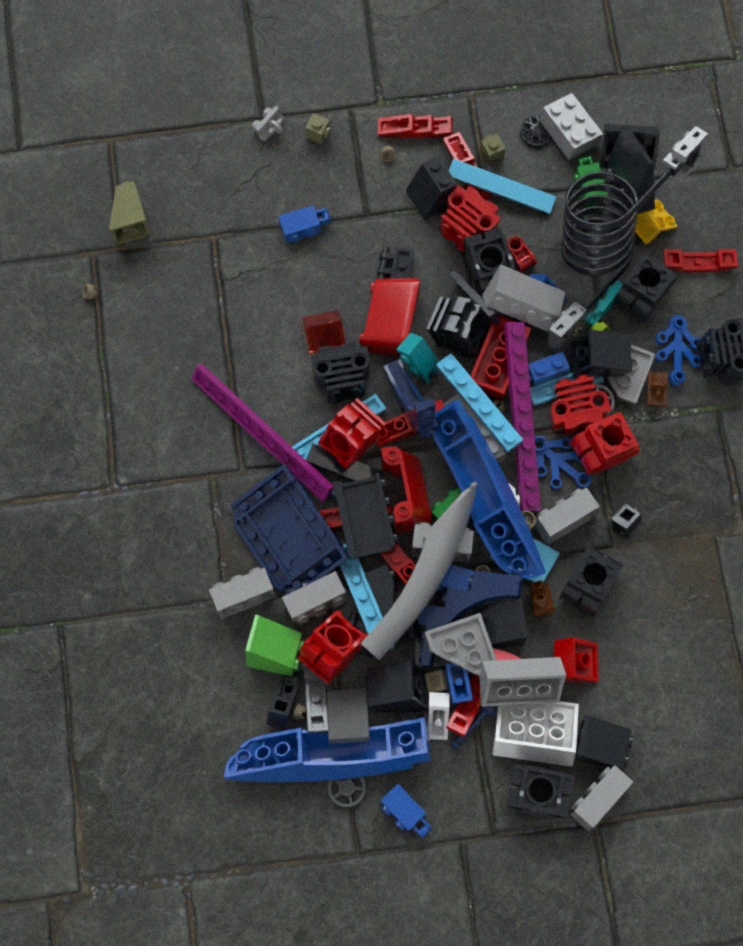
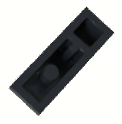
[365,565,396,617]
[266,669,304,730]

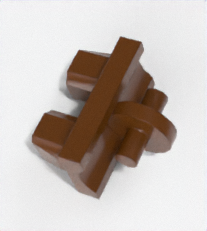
[647,372,668,407]
[530,580,555,617]

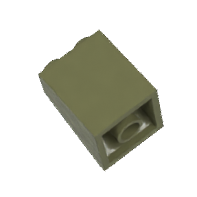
[109,181,151,245]

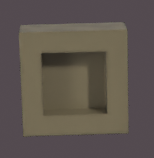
[425,670,449,693]

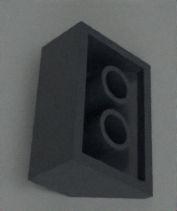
[601,123,660,169]

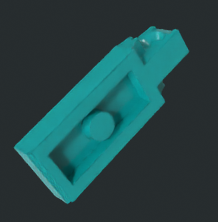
[585,281,623,327]

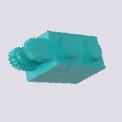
[396,333,439,384]

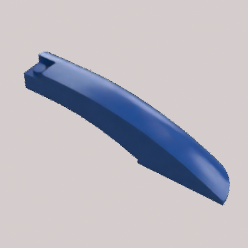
[433,400,546,578]
[224,718,431,782]

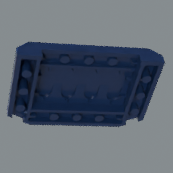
[231,464,350,594]

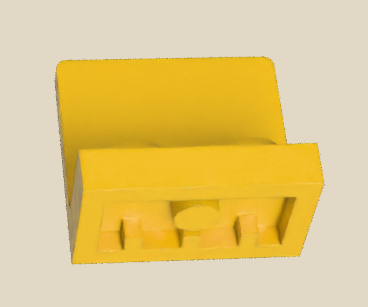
[627,199,677,244]

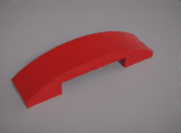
[663,249,738,272]
[446,674,481,737]

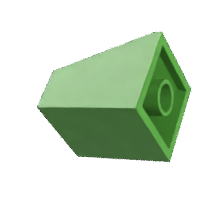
[245,615,305,677]

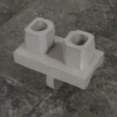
[252,106,285,142]

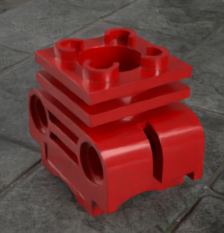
[440,185,501,251]
[550,375,611,435]
[318,398,386,469]
[569,412,640,476]
[298,610,368,684]

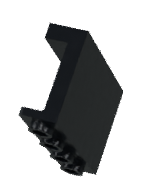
[333,472,399,561]

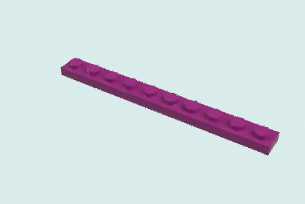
[504,322,541,512]
[191,364,334,502]

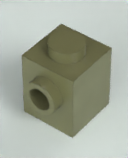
[305,113,331,145]
[480,133,506,165]

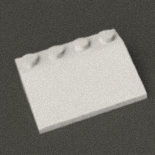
[492,701,579,767]

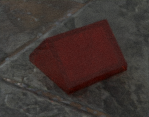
[302,310,346,353]

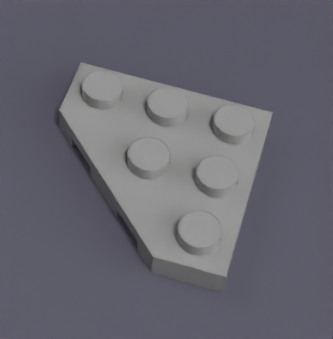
[607,345,655,406]
[423,613,496,677]

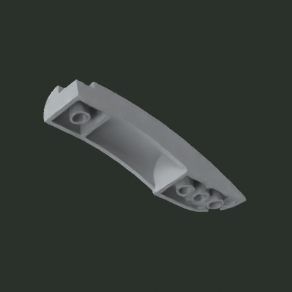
[361,481,478,660]

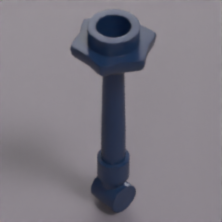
[450,706,497,750]

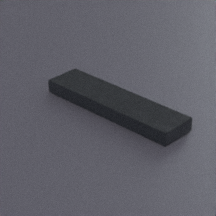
[449,271,501,326]
[306,443,383,481]

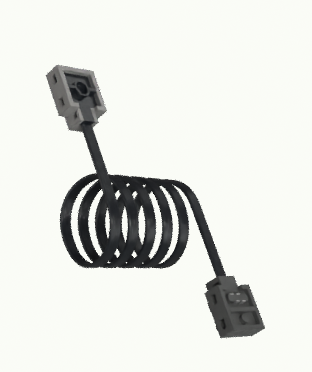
[547,126,708,354]

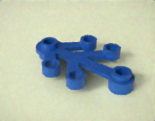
[655,315,701,386]
[535,436,592,490]

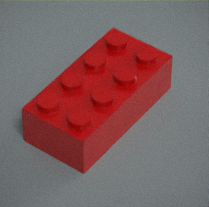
[471,315,531,402]

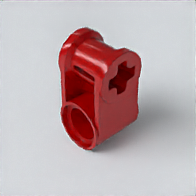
[507,236,537,273]

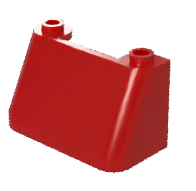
[359,278,420,358]
[381,447,432,534]

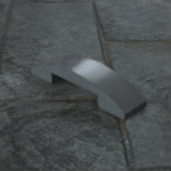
[304,665,328,733]

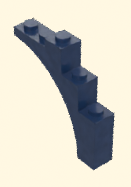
[383,359,438,438]
[417,571,523,668]

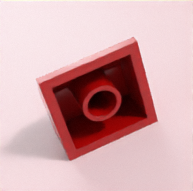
[554,637,599,683]

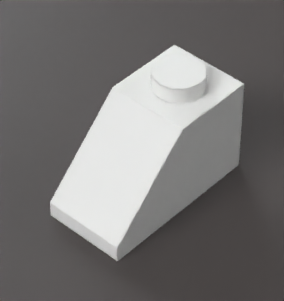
[428,692,449,740]

